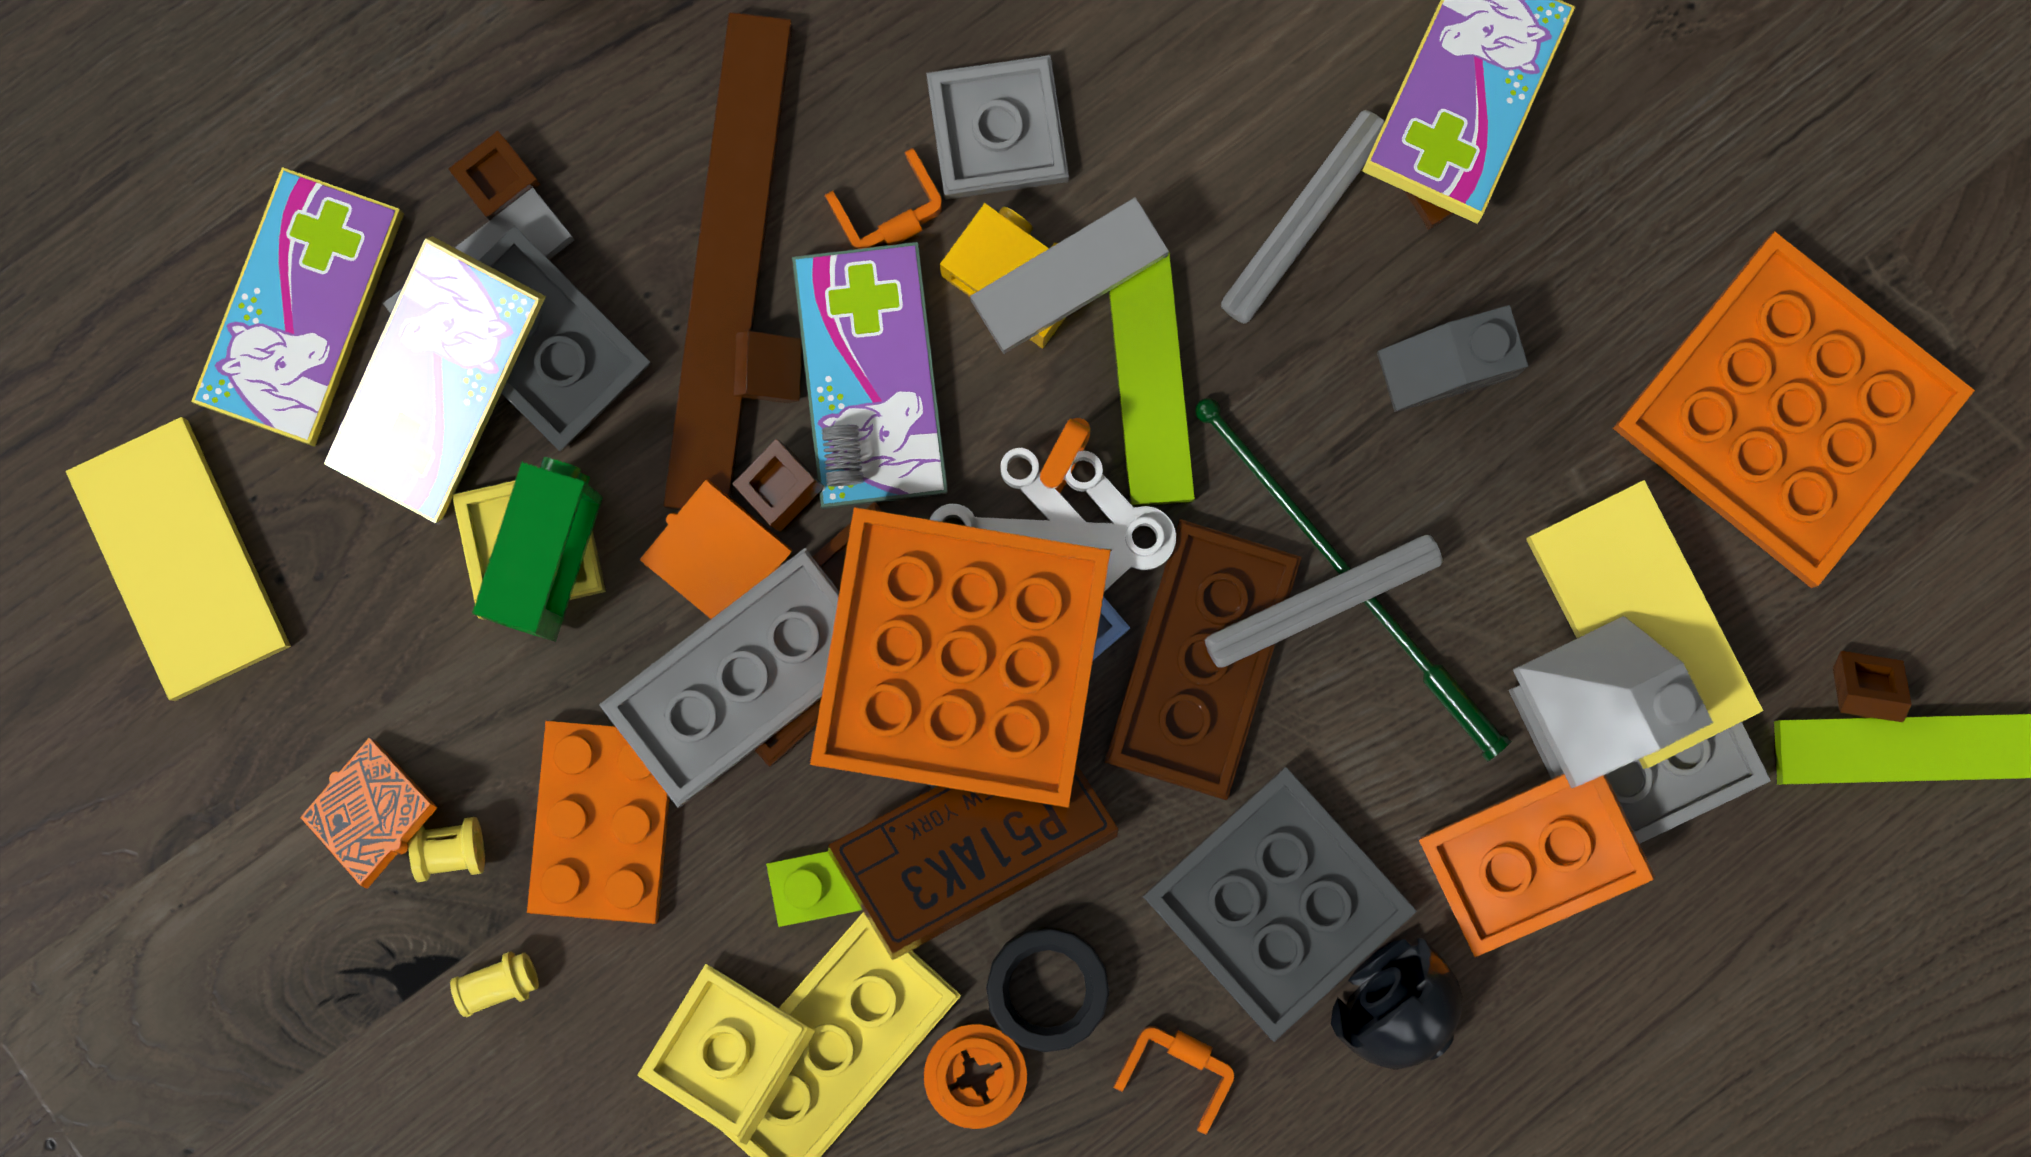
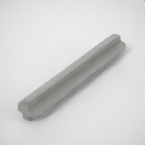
[1221,110,1385,324]
[1205,535,1443,667]

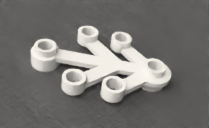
[929,448,1176,592]

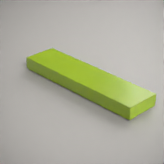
[1109,250,1195,507]
[1774,714,2031,785]

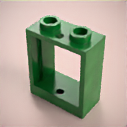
[472,457,603,642]

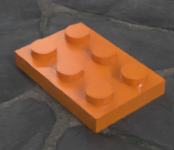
[527,721,670,924]
[1419,773,1655,957]

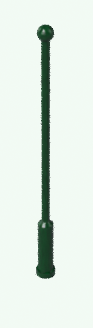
[1195,398,1512,762]

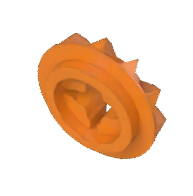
[924,1023,1027,1129]

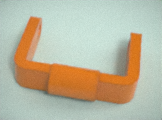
[825,148,942,250]
[1040,418,1091,494]
[1113,1026,1234,1135]

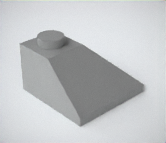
[1513,616,1713,788]

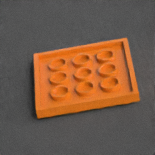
[1613,232,1975,588]
[810,507,1111,808]

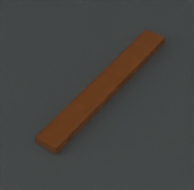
[663,12,793,510]

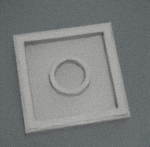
[926,55,1069,200]

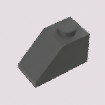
[1377,305,1528,412]

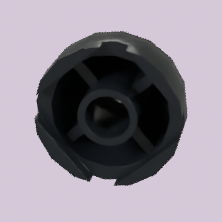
[1331,938,1462,1070]

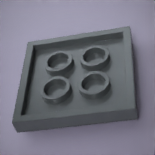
[1142,767,1417,1042]

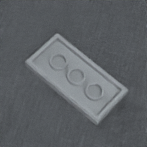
[599,548,839,808]

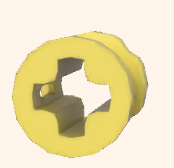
[408,817,485,882]

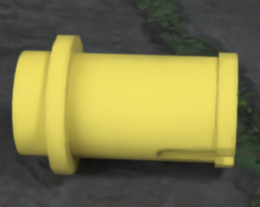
[450,951,539,1017]

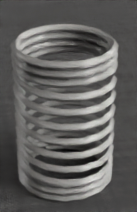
[821,425,864,487]

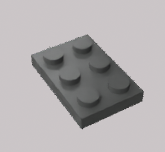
[478,226,652,452]

